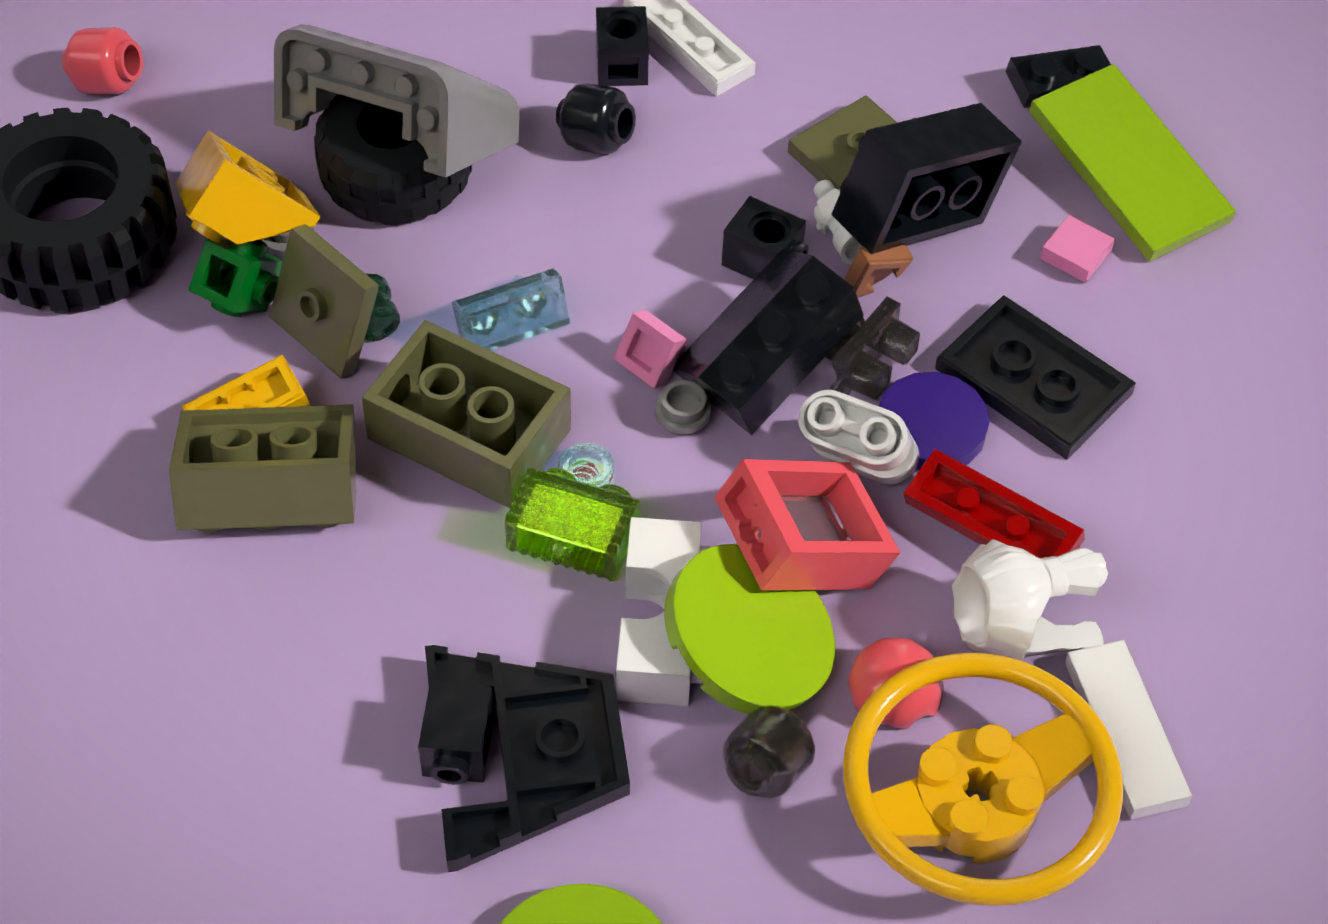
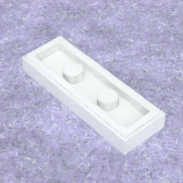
[623,0,756,97]
[1065,640,1192,820]

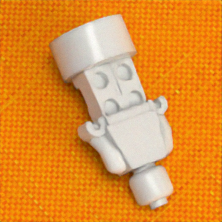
[814,180,862,265]

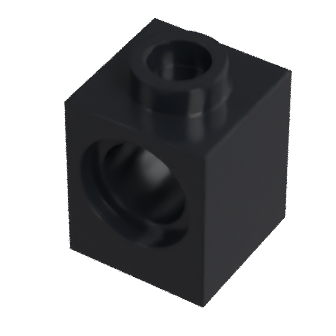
[596,6,649,86]
[721,196,809,279]
[418,681,494,785]

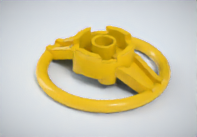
[843,652,1123,906]

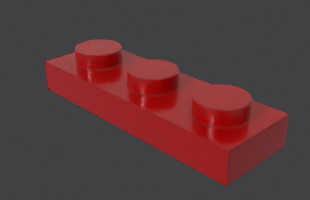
[903,449,1085,558]

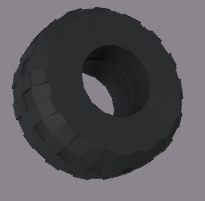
[314,94,472,225]

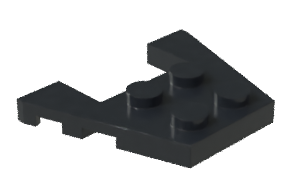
[425,645,630,872]

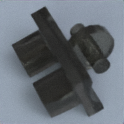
[826,296,920,400]

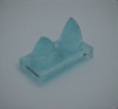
[452,268,570,351]

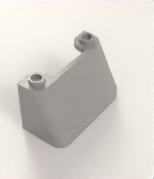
[274,24,520,177]

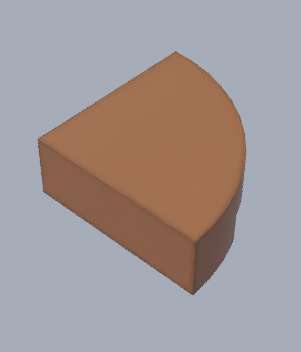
[844,245,913,297]

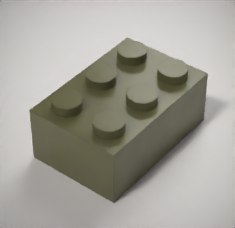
[362,320,571,509]

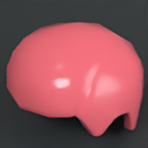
[847,638,944,729]

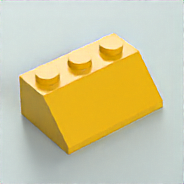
[175,131,320,245]

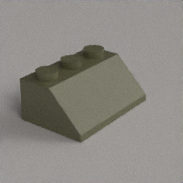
[169,404,356,533]

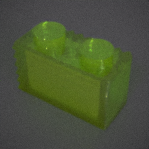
[505,467,640,582]

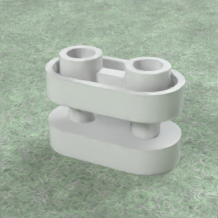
[798,390,919,484]

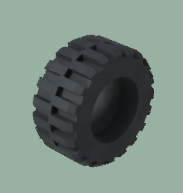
[0,107,177,312]

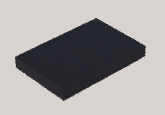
[935,295,1136,460]

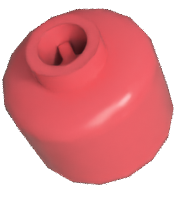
[62,27,143,95]

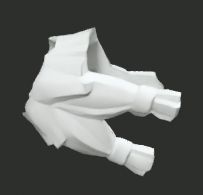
[952,539,1108,661]

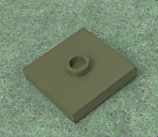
[788,95,898,190]
[269,224,379,379]

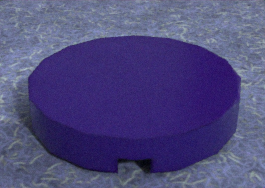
[879,372,990,470]

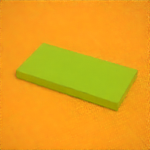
[1028,64,1237,262]

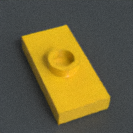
[181,354,310,411]

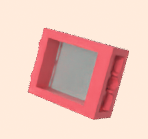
[714,459,901,591]

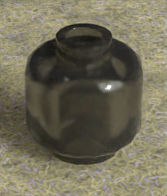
[723,705,815,798]

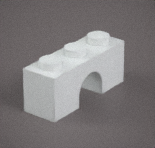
[616,517,712,706]

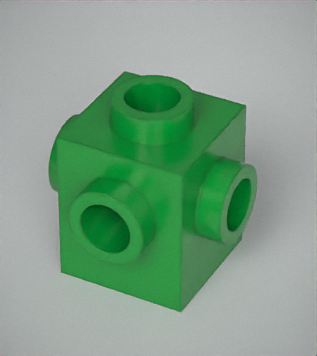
[188,239,283,317]

